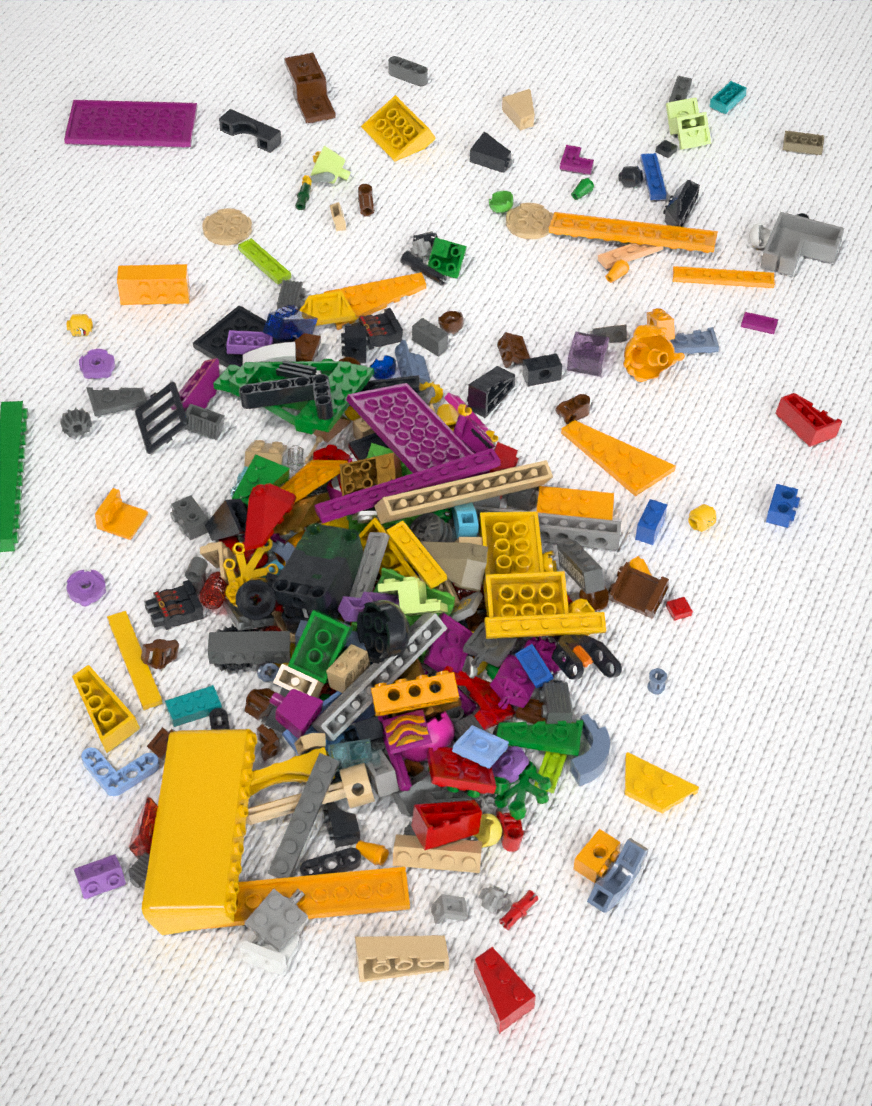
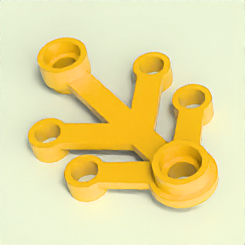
[222,539,278,598]

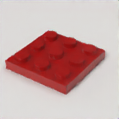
[427,746,496,794]

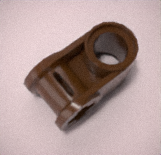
[555,394,590,424]

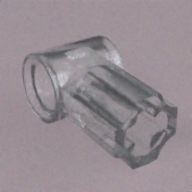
[285,445,304,479]

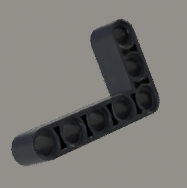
[239,374,334,420]

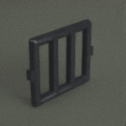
[135,381,188,454]

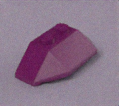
[170,358,220,411]

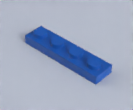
[640,153,667,200]

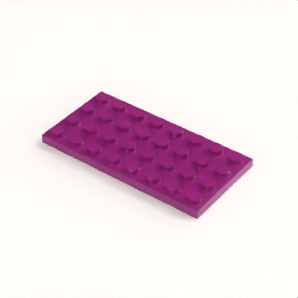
[64,100,198,148]
[346,383,490,482]

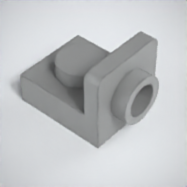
[431,894,468,924]

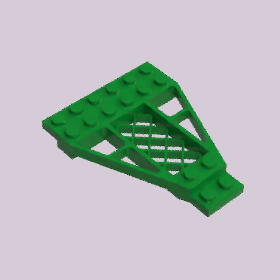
[213,361,374,435]

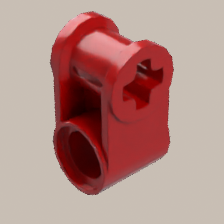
[496,811,524,852]

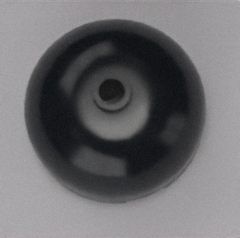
[357,600,410,663]

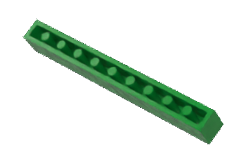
[0,401,29,552]

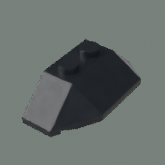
[663,179,700,227]

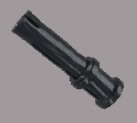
[400,250,447,286]

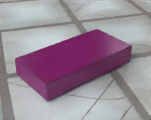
[741,312,779,335]

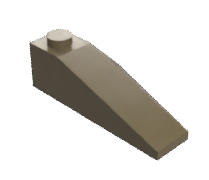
[404,542,488,592]

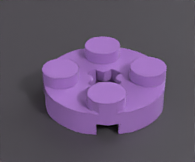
[79,349,115,379]
[66,569,106,607]
[492,746,529,783]

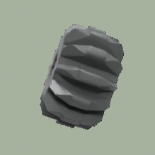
[60,407,92,438]

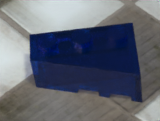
[263,305,318,339]

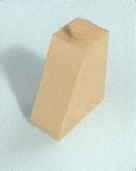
[502,89,534,131]

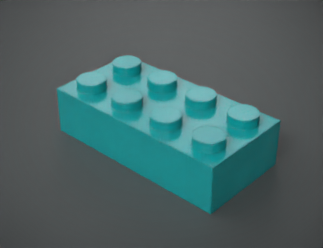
[709,81,747,114]
[165,685,222,727]

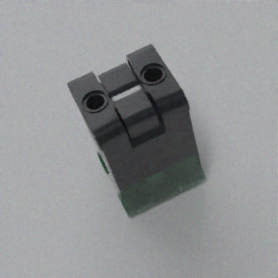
[272,523,364,634]

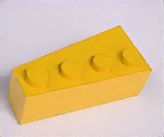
[72,664,140,753]

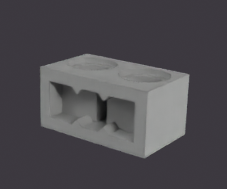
[361,749,399,798]

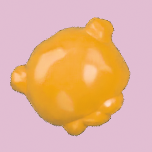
[623,325,685,382]

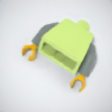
[302,146,351,186]

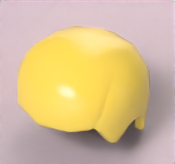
[473,814,502,848]

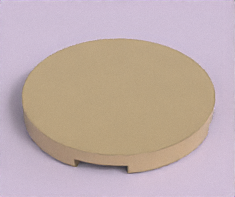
[506,203,554,239]
[202,208,252,245]

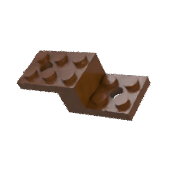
[284,52,336,124]

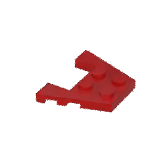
[443,666,516,730]

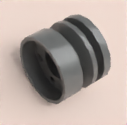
[409,513,457,542]

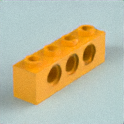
[371,671,459,716]

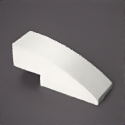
[243,342,296,364]

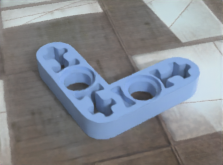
[81,747,159,797]

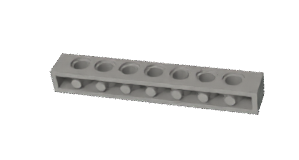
[474,506,622,551]
[311,613,447,741]

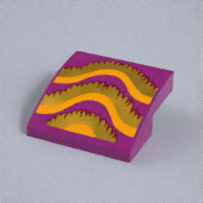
[382,709,432,754]

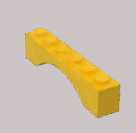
[250,747,335,796]

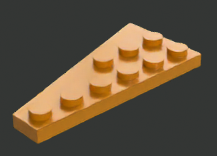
[324,272,426,331]
[561,420,676,496]
[280,460,348,502]

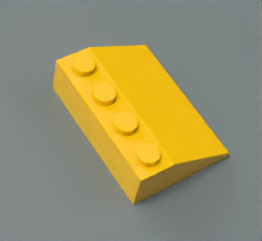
[361,95,436,162]
[478,512,544,582]
[483,571,569,617]

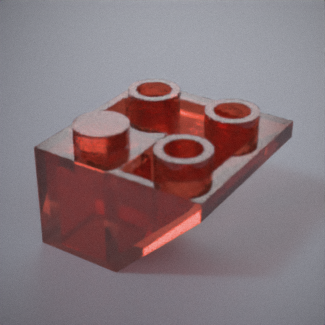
[129,797,159,859]

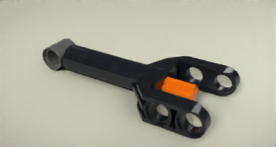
[551,634,622,680]

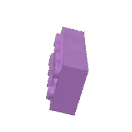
[226,330,273,354]

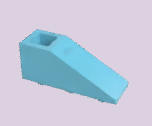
[451,502,479,539]

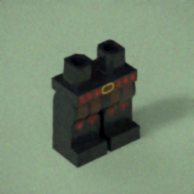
[351,308,403,350]
[144,580,204,630]

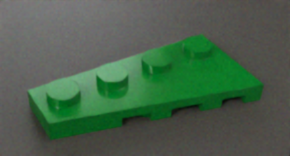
[496,720,584,756]

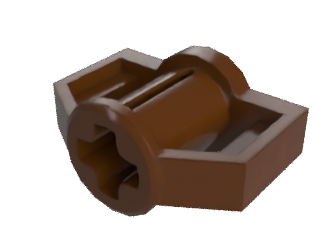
[141,639,179,669]
[244,688,275,720]

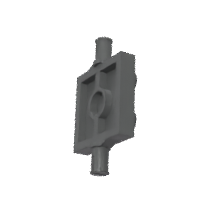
[463,622,518,668]

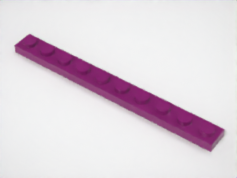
[315,448,501,524]

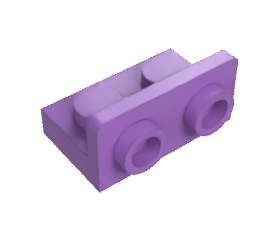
[74,854,126,899]

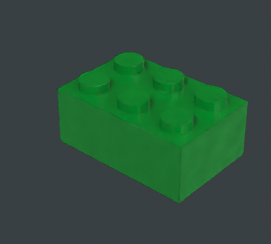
[288,610,354,684]

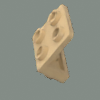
[244,440,287,473]
[200,542,240,584]

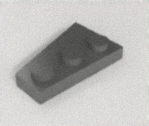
[86,387,147,417]

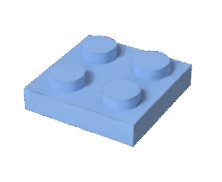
[452,725,509,768]

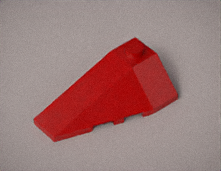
[244,483,297,551]

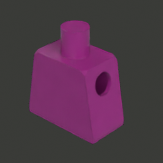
[270,689,323,739]

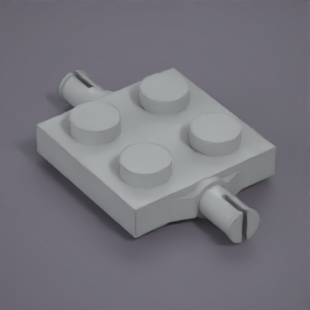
[245,889,308,952]

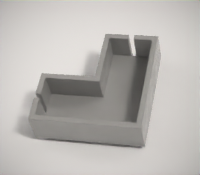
[760,211,845,276]

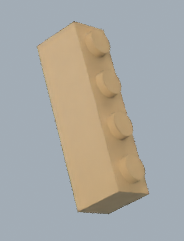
[393,834,482,873]

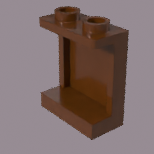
[608,561,670,619]

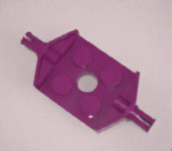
[490,654,535,709]

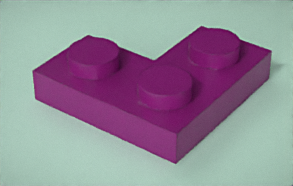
[559,145,594,174]

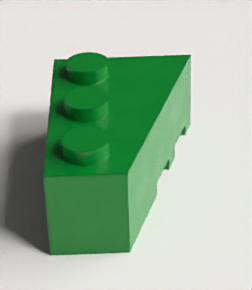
[232,454,290,512]

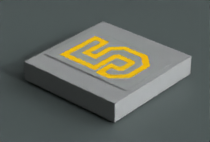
[449,591,483,622]

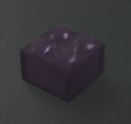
[567,331,610,377]

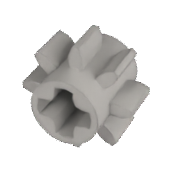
[410,238,432,258]
[473,793,497,815]
[478,885,508,912]

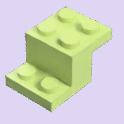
[665,97,711,150]
[378,577,448,616]

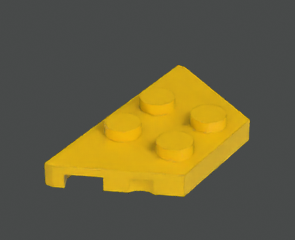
[291,291,357,329]
[625,752,699,813]

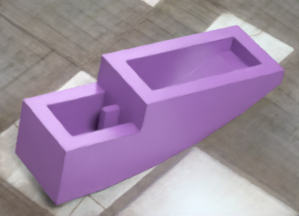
[338,592,400,622]

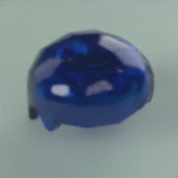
[369,355,396,380]

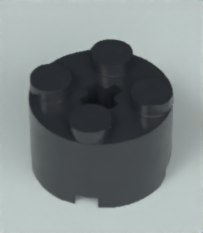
[236,578,279,620]

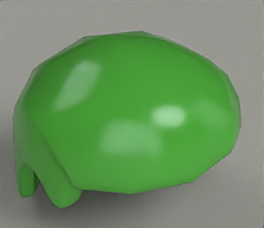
[489,191,514,213]

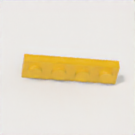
[386,521,447,589]

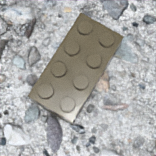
[782,130,825,155]

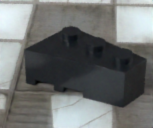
[467,366,515,418]

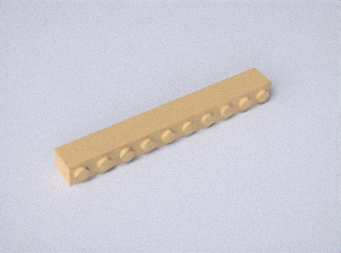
[375,460,553,524]

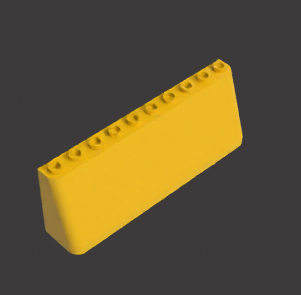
[142,729,257,935]

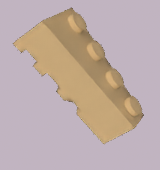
[355,935,449,982]

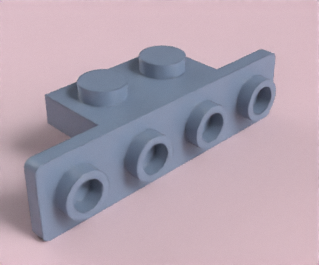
[394,340,431,384]

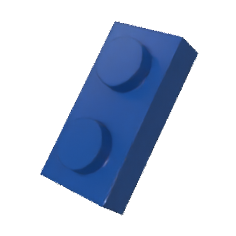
[515,644,554,689]

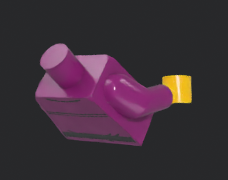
[453,404,498,454]

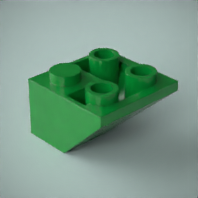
[428,237,467,279]

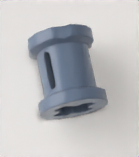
[257,663,279,682]
[647,668,667,695]

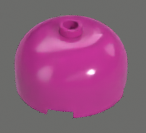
[401,711,455,763]

